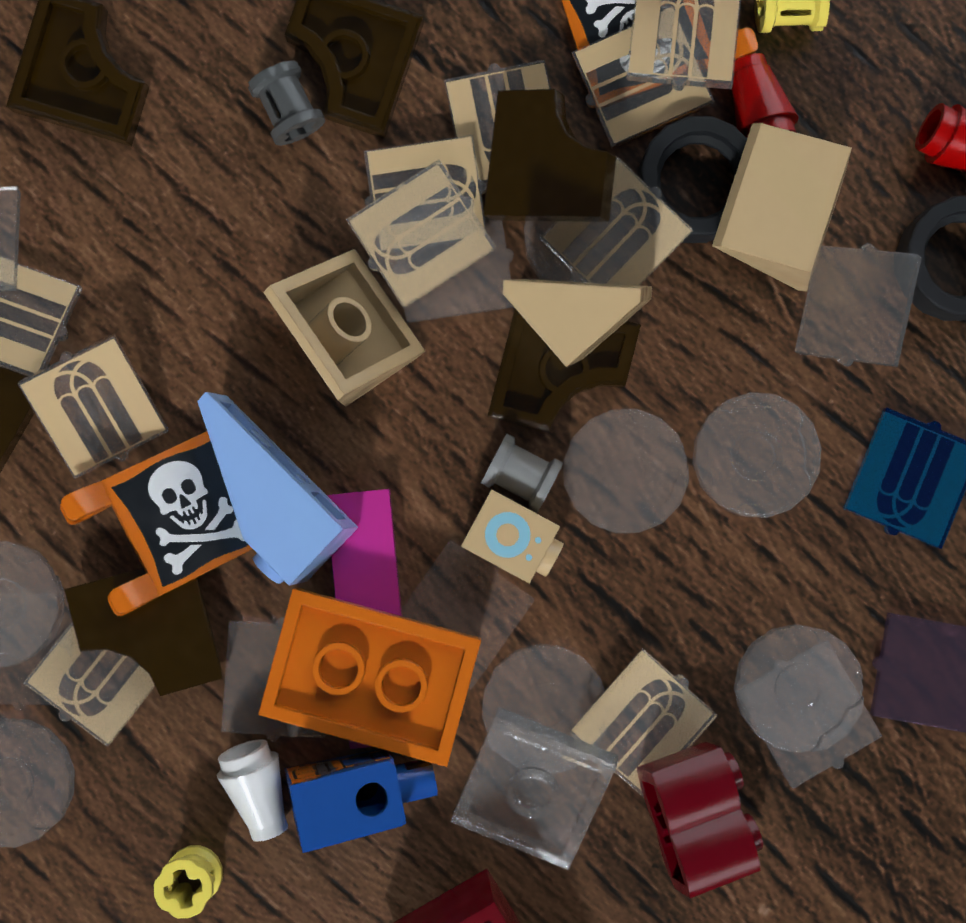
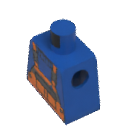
[284,749,438,853]

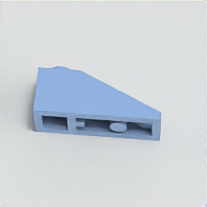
[197,392,358,586]

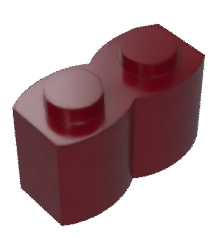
[637,742,763,899]

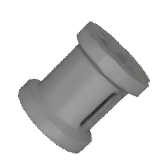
[481,434,563,513]

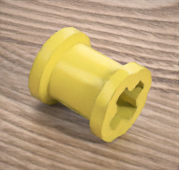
[754,0,830,33]
[154,845,223,919]

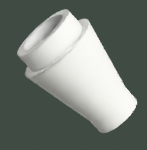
[217,739,288,842]

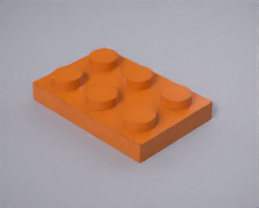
[258,587,482,767]

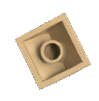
[712,123,852,291]
[263,249,425,407]
[503,279,652,367]

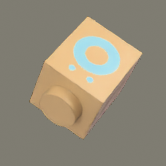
[461,489,564,584]

